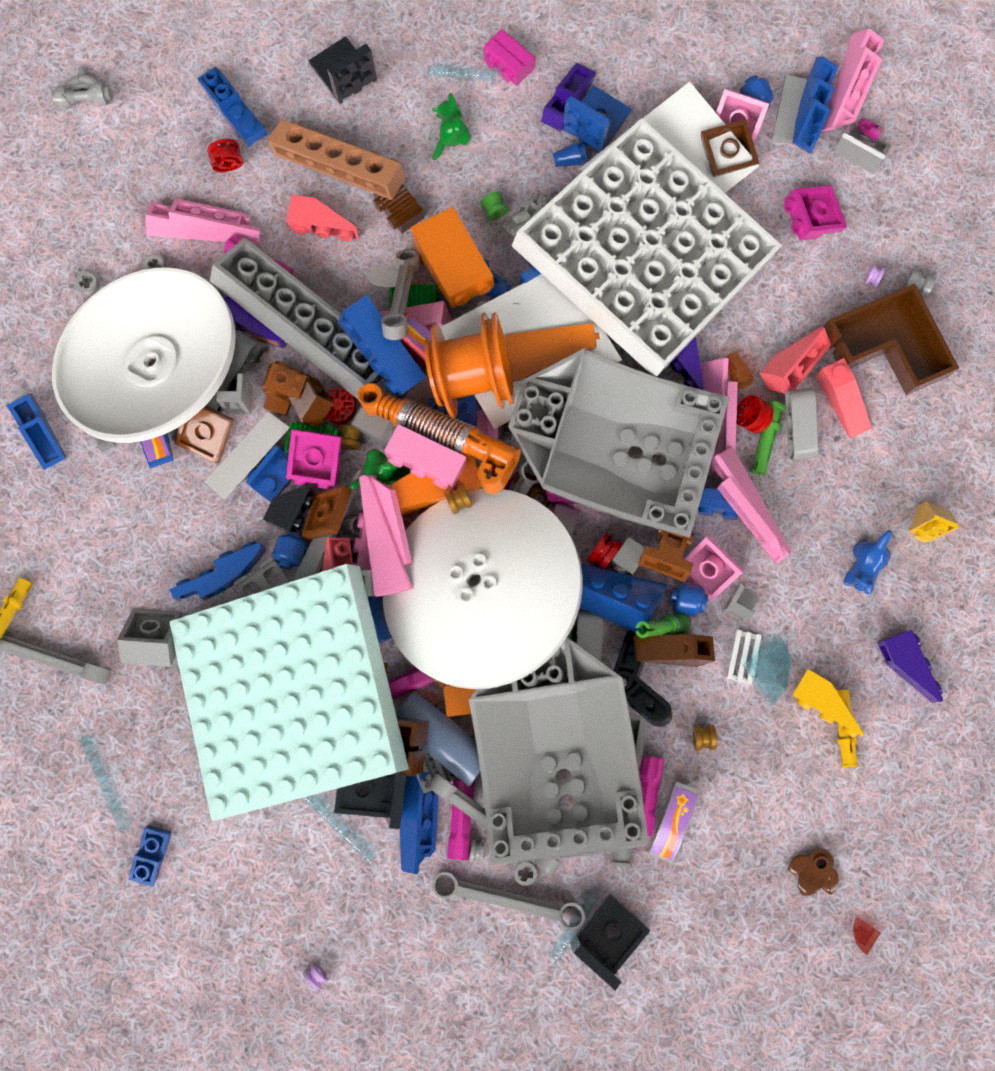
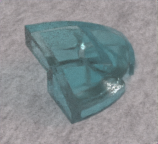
[743,636,791,706]

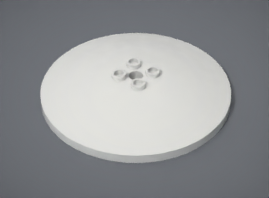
[52,267,236,443]
[383,489,583,689]

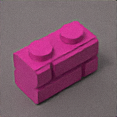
[484,29,536,86]

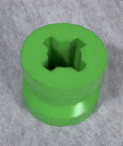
[480,191,509,221]

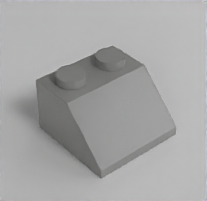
[117,608,182,667]

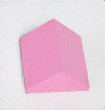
[716,88,769,143]
[684,536,744,602]

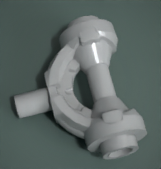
[52,66,112,110]

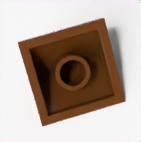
[701,119,759,177]

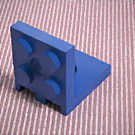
[563,85,632,153]

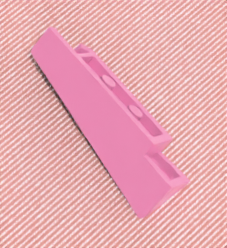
[700,358,737,477]

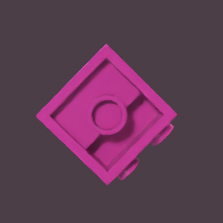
[784,185,847,241]
[286,429,342,489]

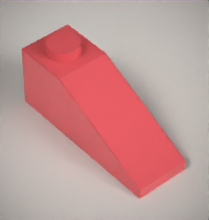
[760,327,831,394]
[816,358,872,439]

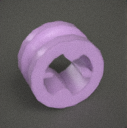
[864,263,885,288]
[303,963,329,990]

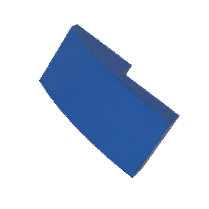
[128,825,172,887]

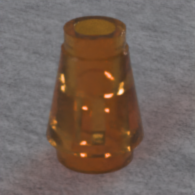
[726,352,754,390]

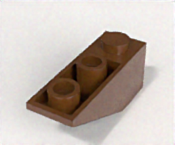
[633,634,715,667]

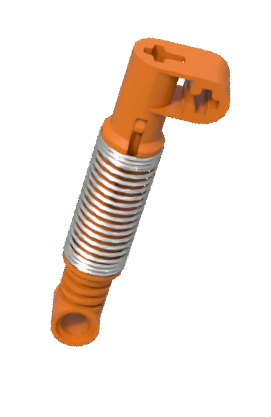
[357,383,521,494]

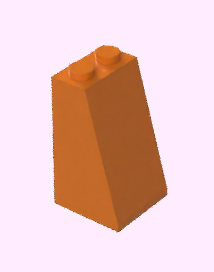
[410,207,494,308]
[506,323,600,382]
[390,448,483,518]

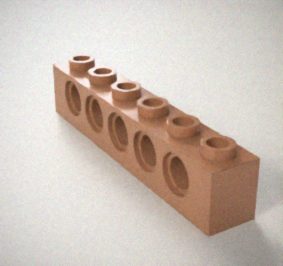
[268,119,406,200]

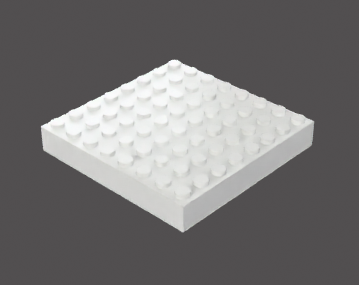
[512,118,782,377]

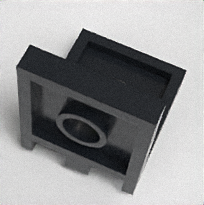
[308,36,377,104]
[334,773,406,829]
[570,894,650,991]

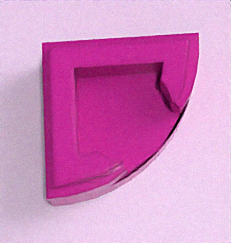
[857,118,882,141]

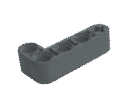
[206,330,269,413]

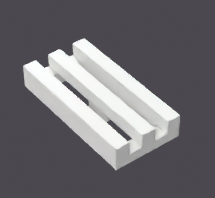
[726,629,762,684]

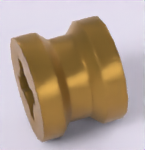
[338,425,362,450]
[444,483,473,514]
[692,725,717,751]

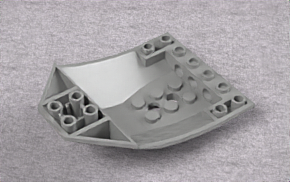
[508,348,729,538]
[468,638,649,865]

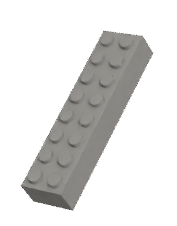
[210,238,382,399]

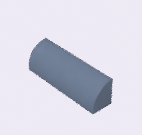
[396,691,481,786]

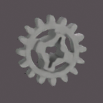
[507,193,550,238]

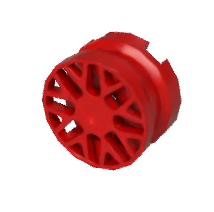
[207,139,244,173]
[325,388,356,425]
[736,395,774,434]
[587,532,623,569]

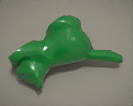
[432,93,471,160]
[350,448,411,489]

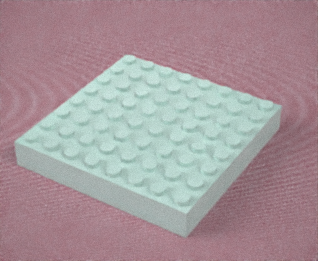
[169,564,409,821]

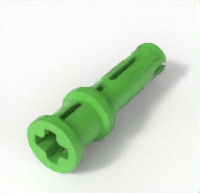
[750,401,786,476]
[636,613,690,638]

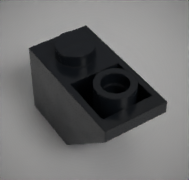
[263,485,315,533]

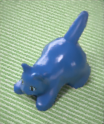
[843,530,892,595]

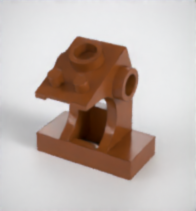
[261,361,307,416]
[638,529,694,582]

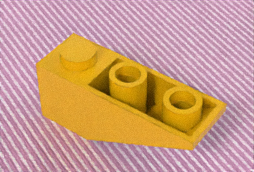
[909,501,959,542]
[793,669,865,738]

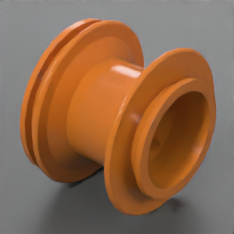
[424,312,515,418]

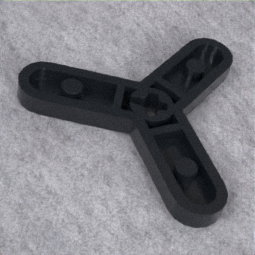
[613,630,673,727]

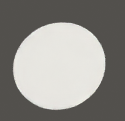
[368,266,413,287]

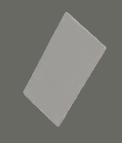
[205,412,289,499]

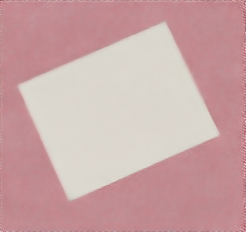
[579,82,759,193]
[441,274,622,429]

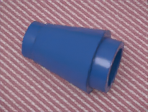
[553,142,588,167]

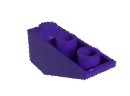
[670,337,704,390]
[877,630,944,703]

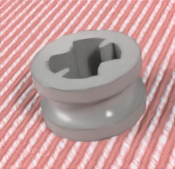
[143,255,167,270]
[75,271,100,295]
[470,839,485,864]
[514,862,537,886]

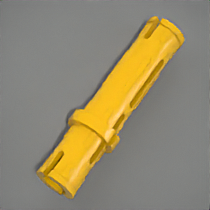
[0,578,33,639]
[836,690,859,768]

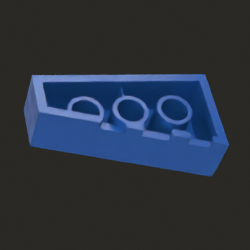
[337,295,426,398]
[579,564,667,633]

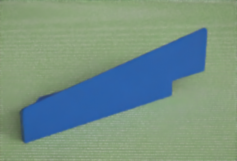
[400,772,439,874]

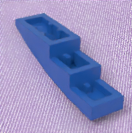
[793,56,839,154]

